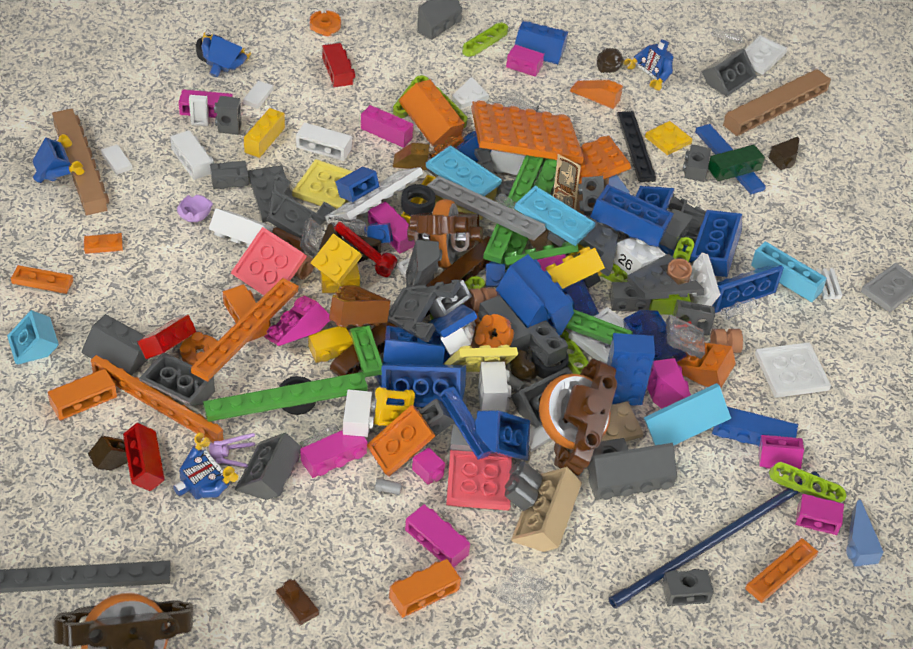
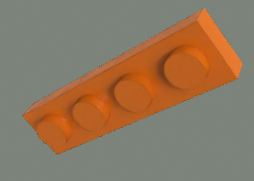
[745,538,818,603]

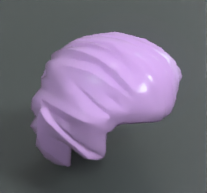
[177,194,213,223]

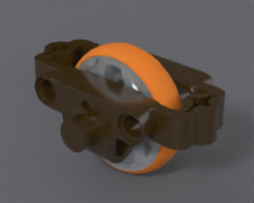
[54,593,193,649]

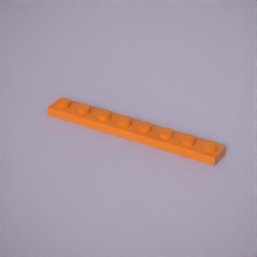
[191,278,299,382]
[91,355,224,443]

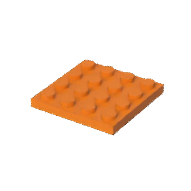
[545,135,631,190]

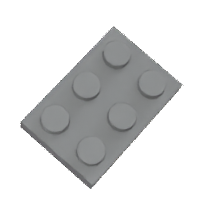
[861,263,913,313]

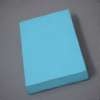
[426,145,502,196]
[514,186,596,246]
[644,383,731,445]

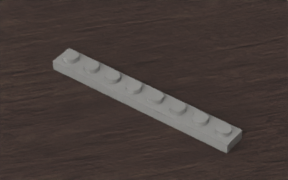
[427,176,546,240]

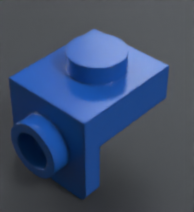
[367,223,393,243]
[485,261,505,287]

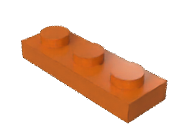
[11,265,74,294]

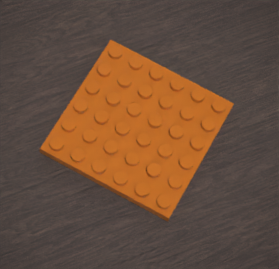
[471,101,584,164]

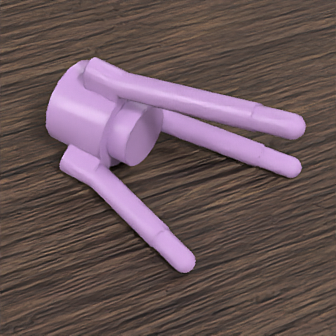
[209,433,255,468]

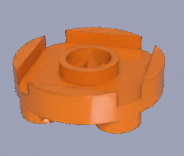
[310,10,341,36]
[475,314,514,348]
[180,332,217,366]

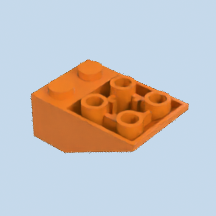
[666,339,736,388]

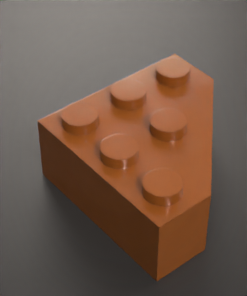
[329,285,391,327]

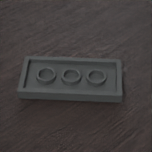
[248,165,294,223]

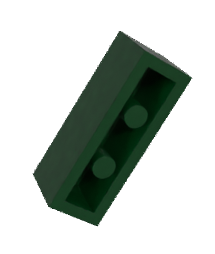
[708,144,765,182]

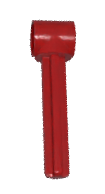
[334,221,398,277]

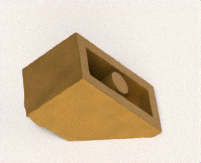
[393,142,430,171]

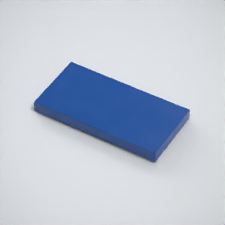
[428,304,477,338]

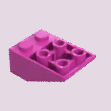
[264,295,330,346]
[647,358,691,409]

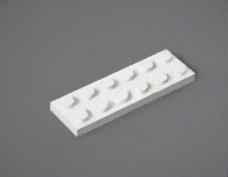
[325,167,423,224]

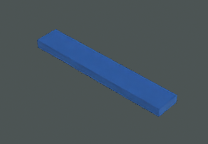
[695,124,766,195]

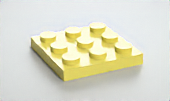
[292,159,353,209]
[444,345,518,372]

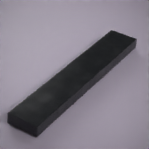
[617,111,656,182]

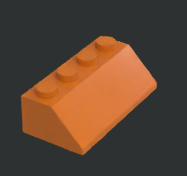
[399,79,465,146]

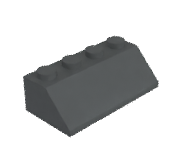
[588,443,677,500]

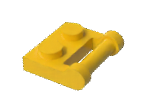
[373,387,415,426]

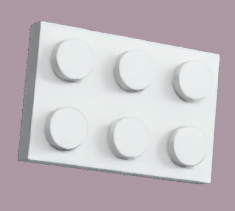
[745,35,787,75]
[689,253,720,306]

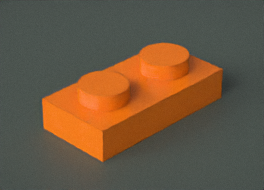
[84,233,123,254]

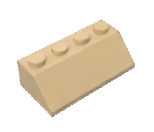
[511,467,582,552]

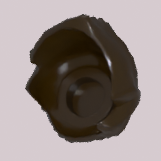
[597,48,624,73]
[510,349,539,381]

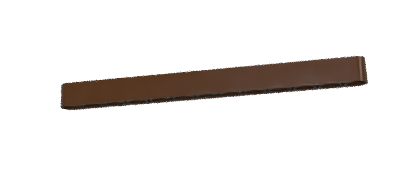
[330,236,491,376]

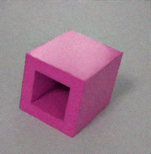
[412,447,445,485]

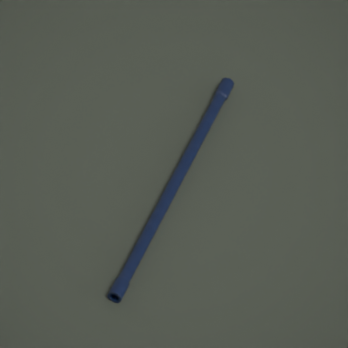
[608,471,820,609]

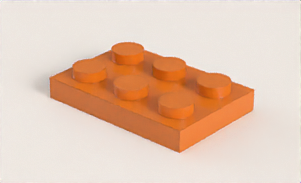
[367,405,435,477]

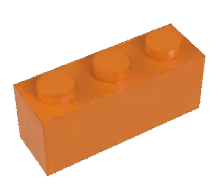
[223,284,271,342]
[47,368,117,421]
[389,559,461,618]

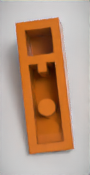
[570,80,623,109]

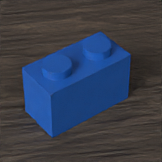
[336,166,380,202]

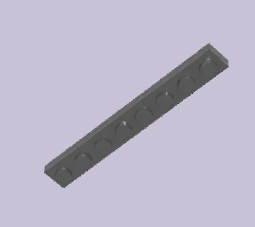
[0,561,171,593]

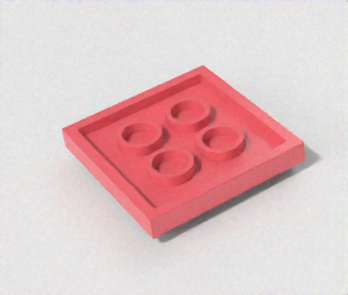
[231,227,307,295]
[446,450,512,511]

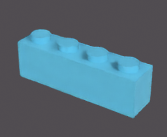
[751,241,827,302]

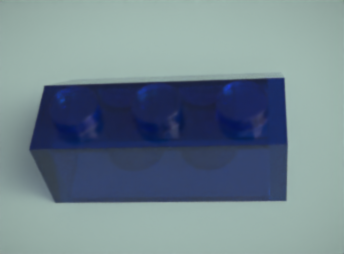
[623,310,687,362]

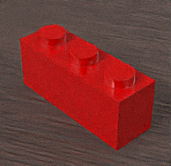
[322,43,355,88]
[137,314,197,359]
[123,422,165,491]

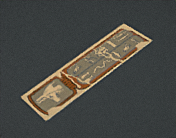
[547,154,581,257]

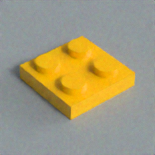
[645,121,693,155]
[310,234,363,285]

